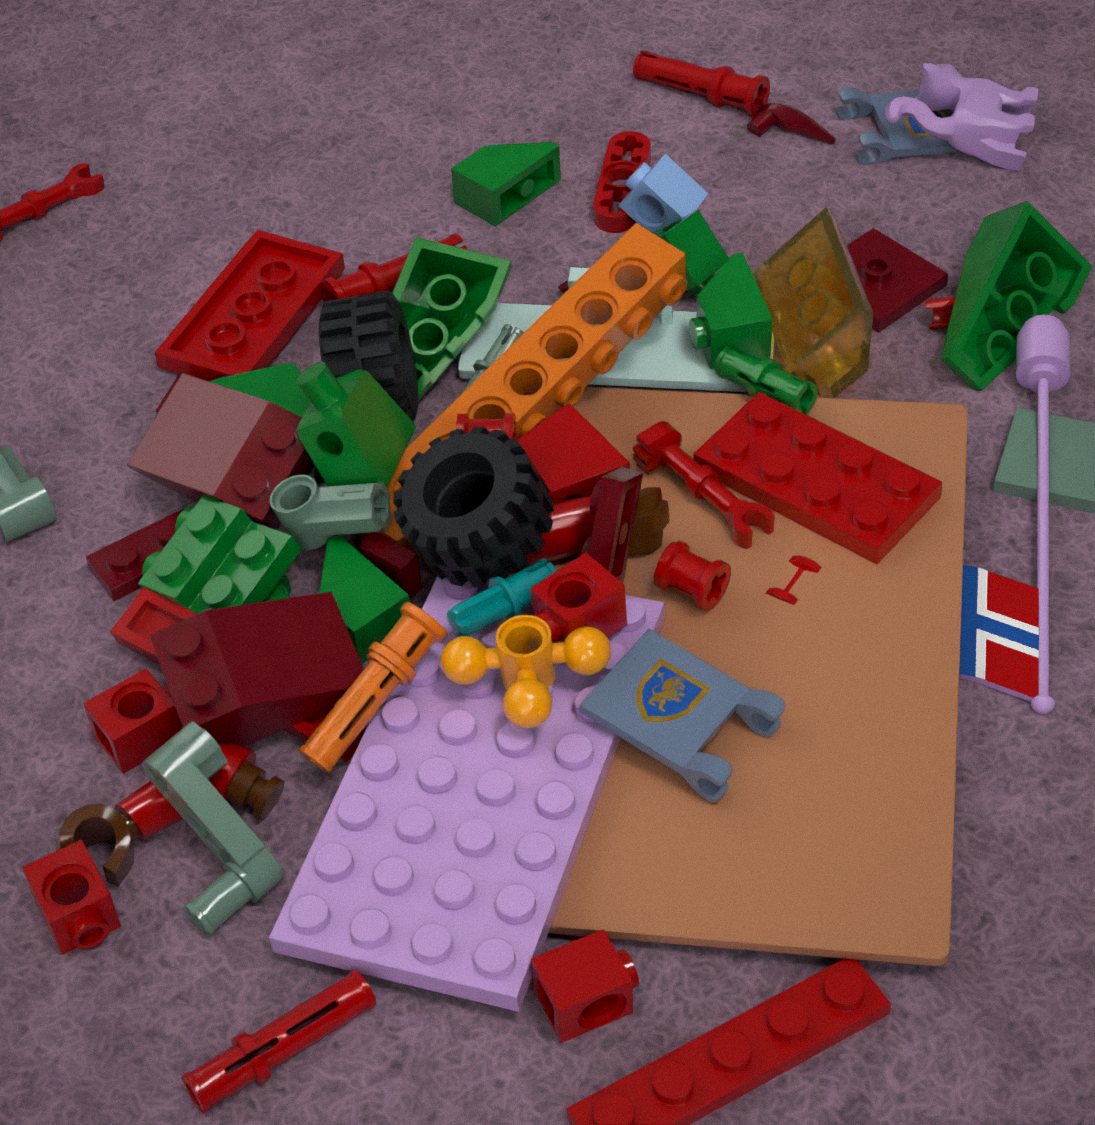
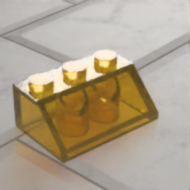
[752,207,873,398]

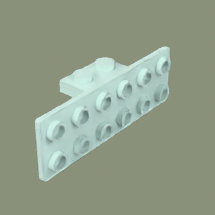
[458,267,776,392]

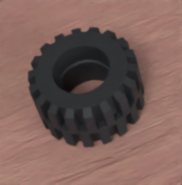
[319,290,419,423]
[393,426,554,587]

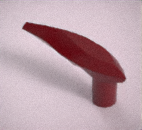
[747,103,836,144]

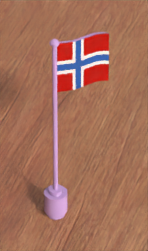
[959,315,1071,714]

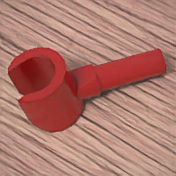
[925,296,956,329]

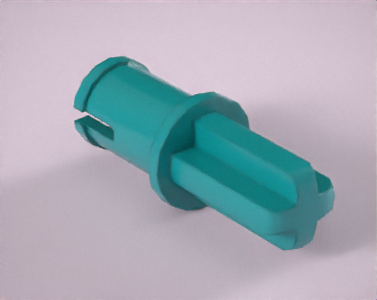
[447,558,557,637]

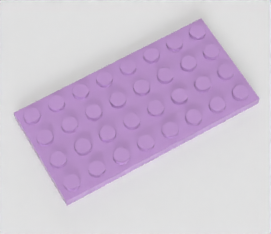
[269,573,665,1012]

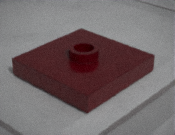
[804,228,948,333]

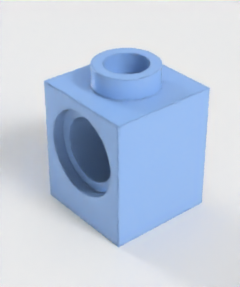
[618,154,708,232]

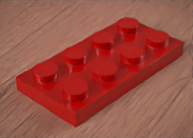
[154,230,345,382]
[693,392,942,564]

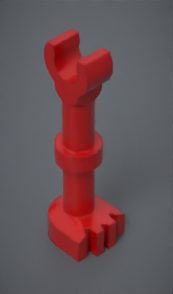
[0,163,105,242]
[633,421,775,549]

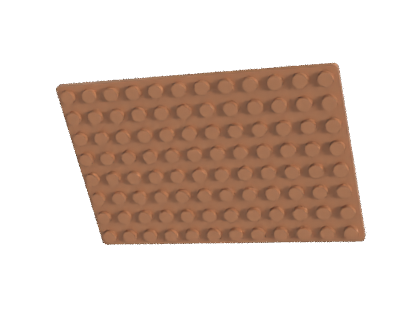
[508,387,968,966]

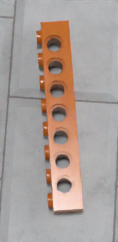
[356,223,687,557]

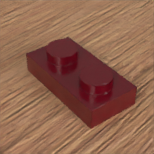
[581,467,643,583]
[86,508,185,601]

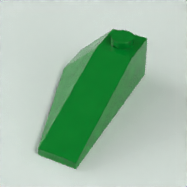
[941,201,1093,391]
[393,237,512,400]

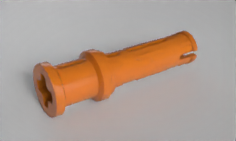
[298,602,448,774]

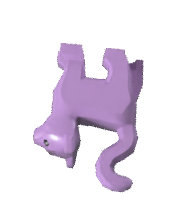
[885,63,1038,171]

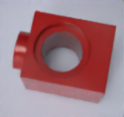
[530,552,628,643]
[83,668,183,774]
[22,839,121,955]
[531,929,639,1043]

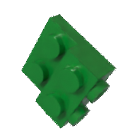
[137,495,302,614]

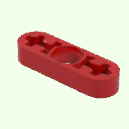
[593,131,651,233]

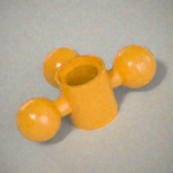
[441,615,611,728]

